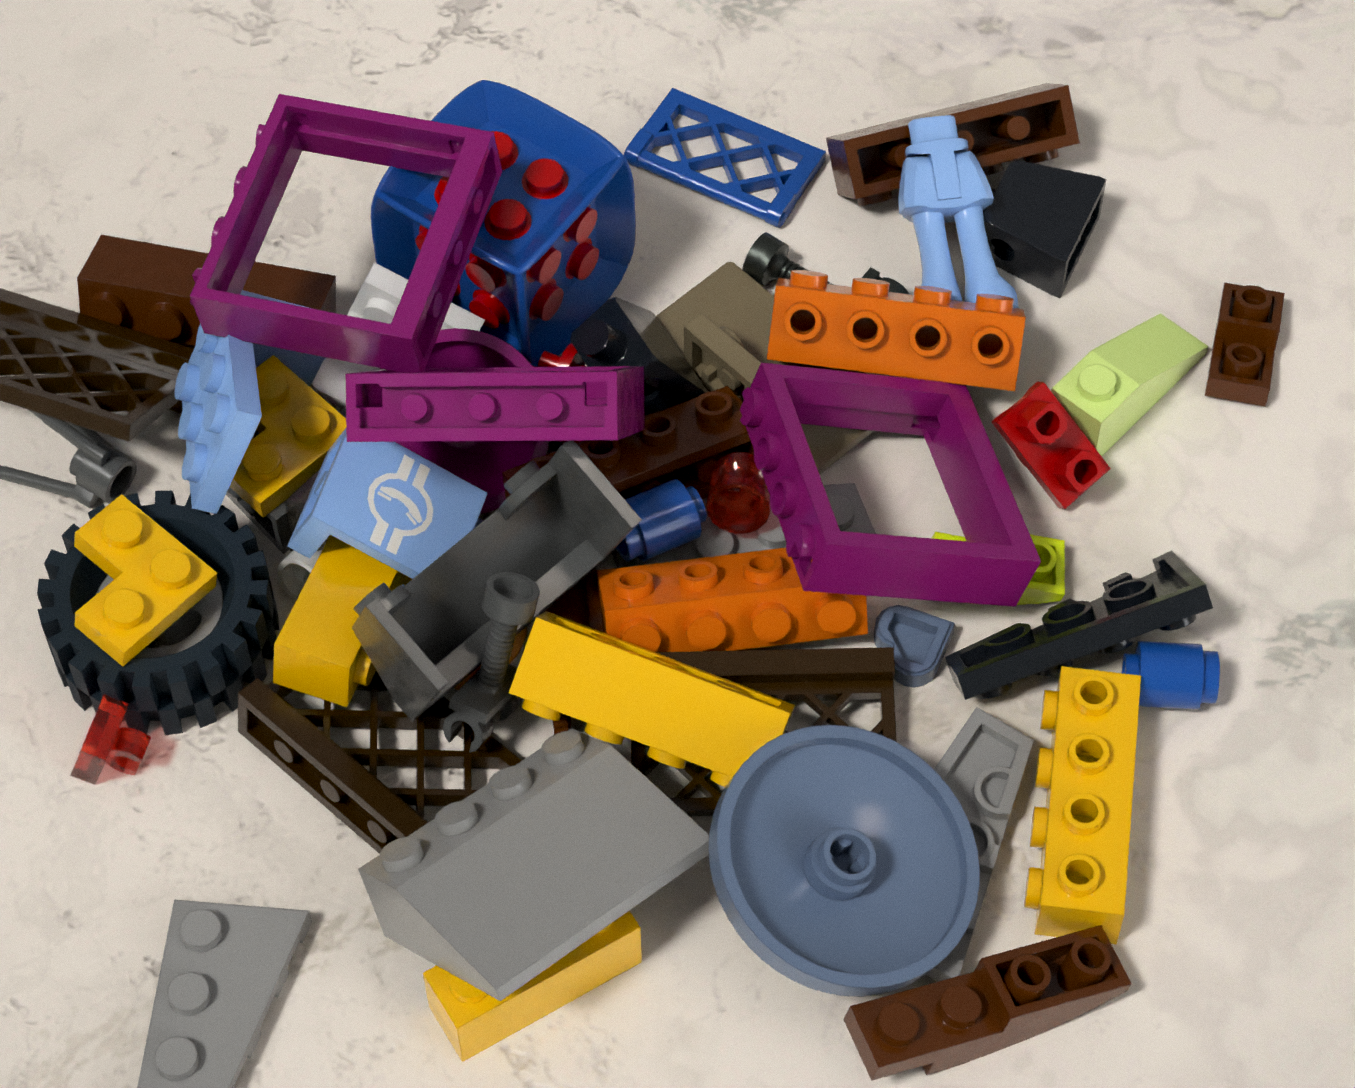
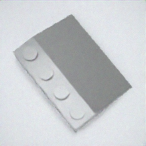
[358,728,709,1001]

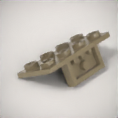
[656,262,874,475]

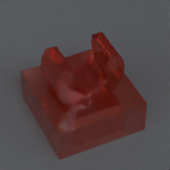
[70,694,151,785]

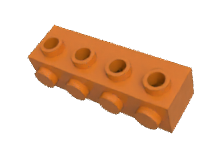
[767,270,1026,391]
[597,548,868,652]

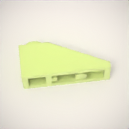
[1051,313,1208,456]

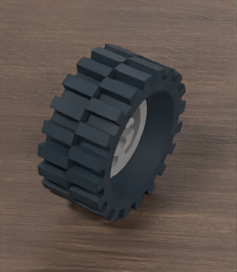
[37,491,280,735]

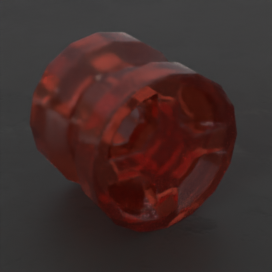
[706,453,771,534]

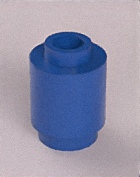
[616,479,707,561]
[1122,641,1220,709]

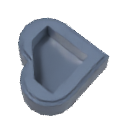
[874,605,955,688]

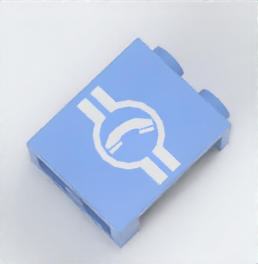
[287,428,488,579]

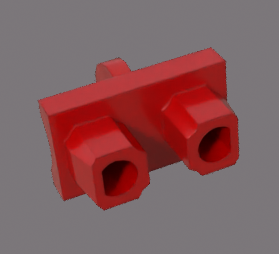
[991,381,1111,509]

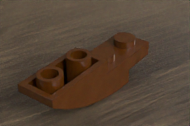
[843,925,1132,1081]

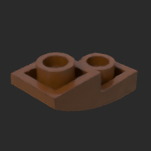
[1204,282,1285,407]

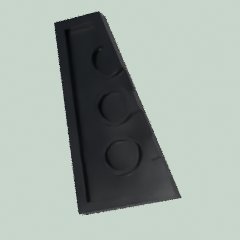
[945,550,1213,700]

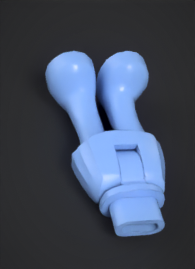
[898,115,1019,308]

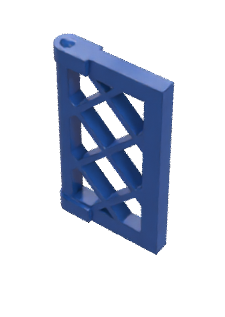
[624,88,826,228]

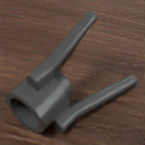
[0,410,137,508]

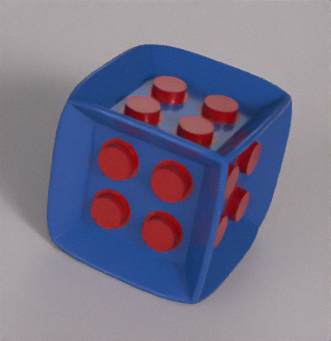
[370,80,636,367]

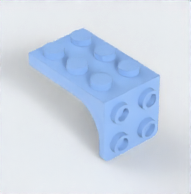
[175,290,326,514]

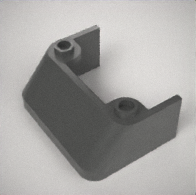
[352,441,642,722]

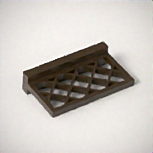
[0,288,194,442]
[631,647,897,816]
[238,671,521,854]

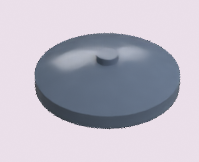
[708,725,980,997]

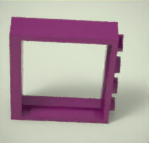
[190,94,502,373]
[740,362,1041,607]
[345,366,645,442]

